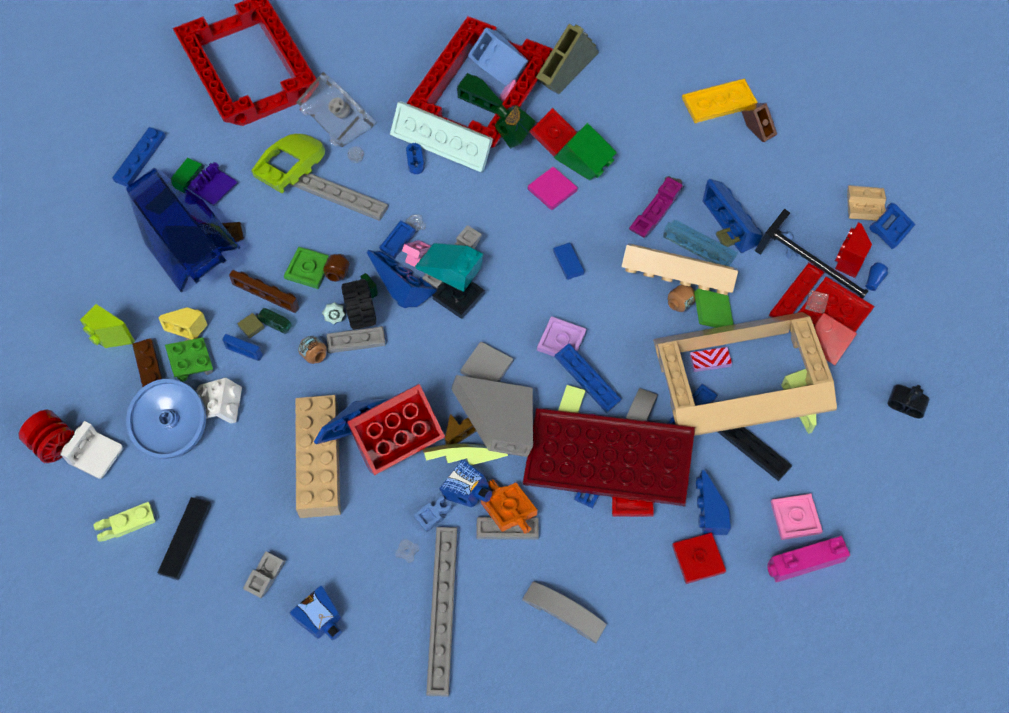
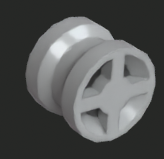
[328,97,350,119]

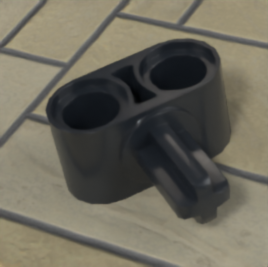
[887,385,930,419]

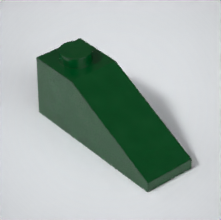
[457,73,503,114]

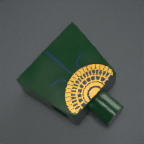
[494,104,536,149]

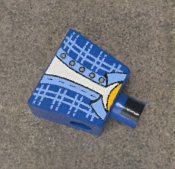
[439,459,492,507]

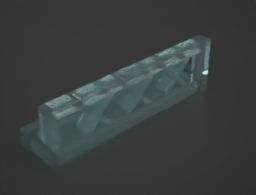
[663,219,738,266]

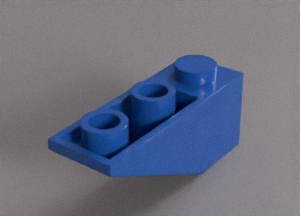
[696,470,731,535]

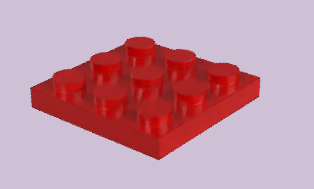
[798,277,874,332]

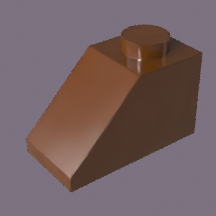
[741,103,777,142]

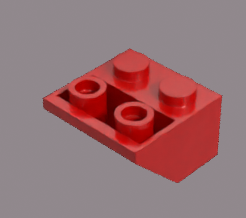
[835,222,872,278]

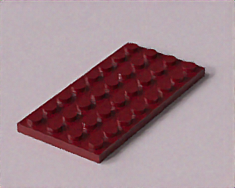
[523,408,695,507]

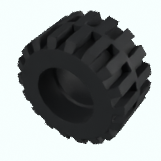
[341,279,377,330]

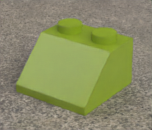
[80,304,135,348]

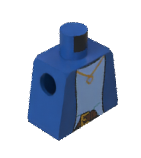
[289,585,342,640]

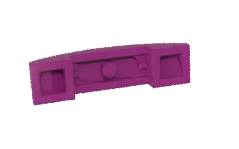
[629,177,683,238]

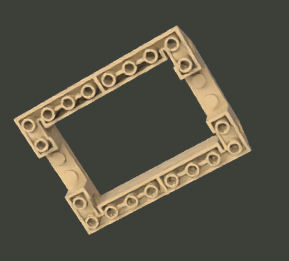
[653,312,837,436]

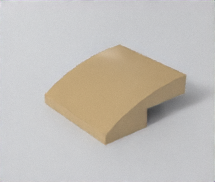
[847,185,886,221]

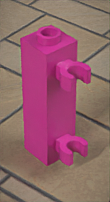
[767,536,850,583]

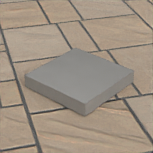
[460,341,513,382]

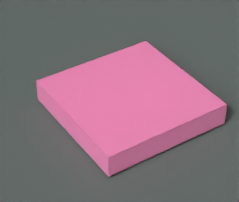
[771,494,823,540]

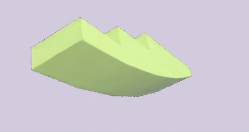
[423,443,508,465]

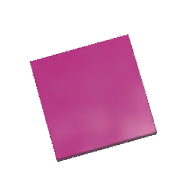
[528,167,578,210]

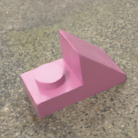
[402,240,431,267]

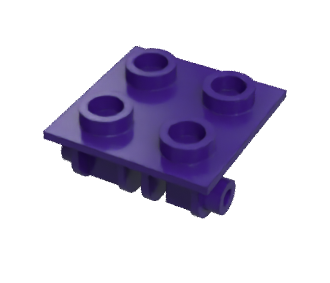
[187,162,238,206]

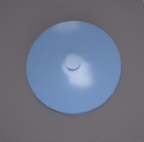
[126,379,206,459]

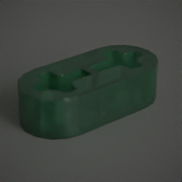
[257,308,292,334]

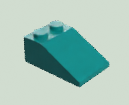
[415,243,483,292]

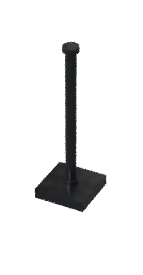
[755,209,868,299]

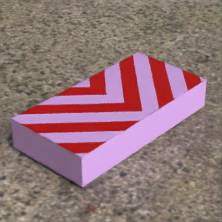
[689,347,732,372]

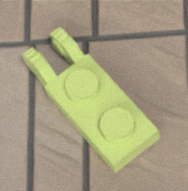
[93,502,156,542]

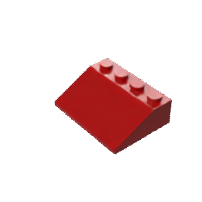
[347,384,445,475]

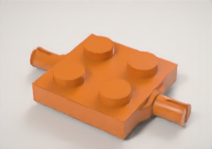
[481,479,537,534]

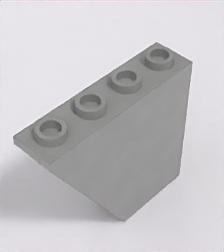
[452,375,533,457]

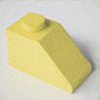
[158,307,207,340]

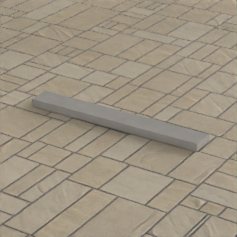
[426,527,457,697]

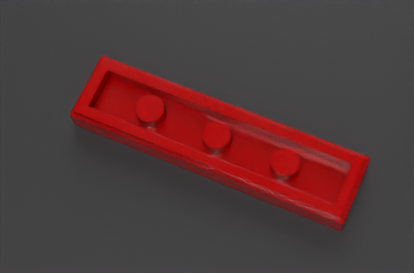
[769,263,824,318]

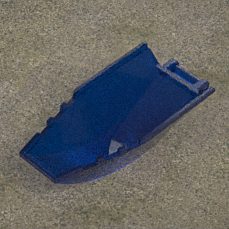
[126,167,241,293]

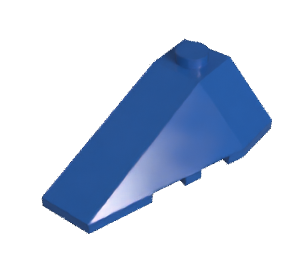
[367,250,438,308]
[314,399,388,445]

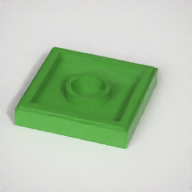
[284,246,329,289]
[694,289,733,328]

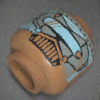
[668,284,695,312]
[298,336,327,364]

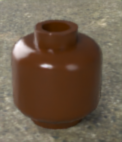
[323,254,350,282]

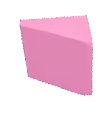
[499,80,516,102]

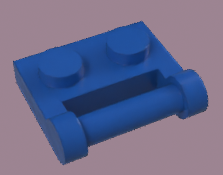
[869,203,916,249]

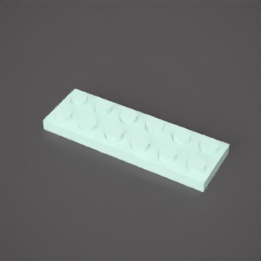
[390,101,493,172]

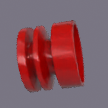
[19,409,75,463]

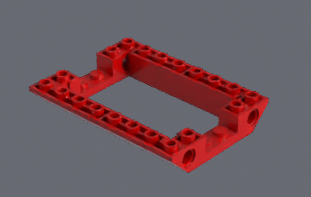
[173,0,318,126]
[407,16,553,148]

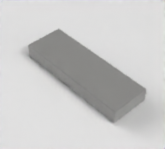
[327,326,385,353]
[477,517,539,540]

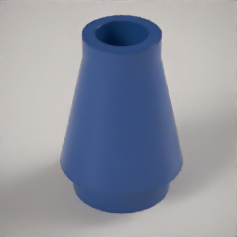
[865,263,888,291]

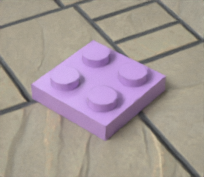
[537,316,586,357]

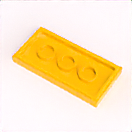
[682,78,758,123]

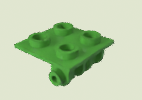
[165,338,213,382]

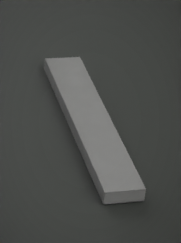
[289,173,388,221]

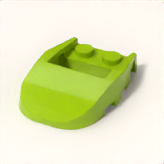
[251,134,325,193]

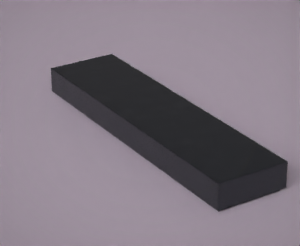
[718,427,792,481]
[157,497,211,580]

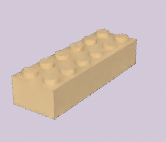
[622,243,738,295]
[295,395,341,518]

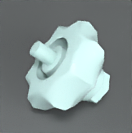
[322,302,346,324]

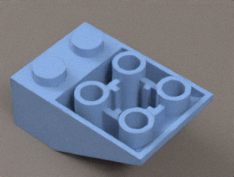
[468,28,528,86]

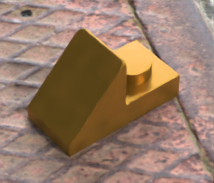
[445,414,477,445]

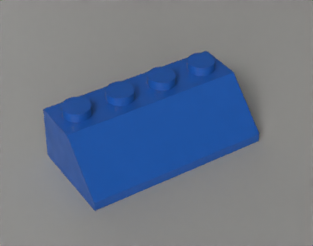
[702,179,762,253]

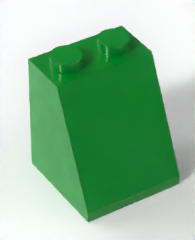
[554,123,617,181]

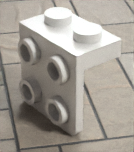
[196,378,242,424]
[61,421,123,479]

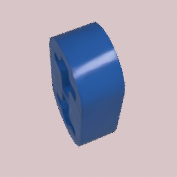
[406,143,424,174]

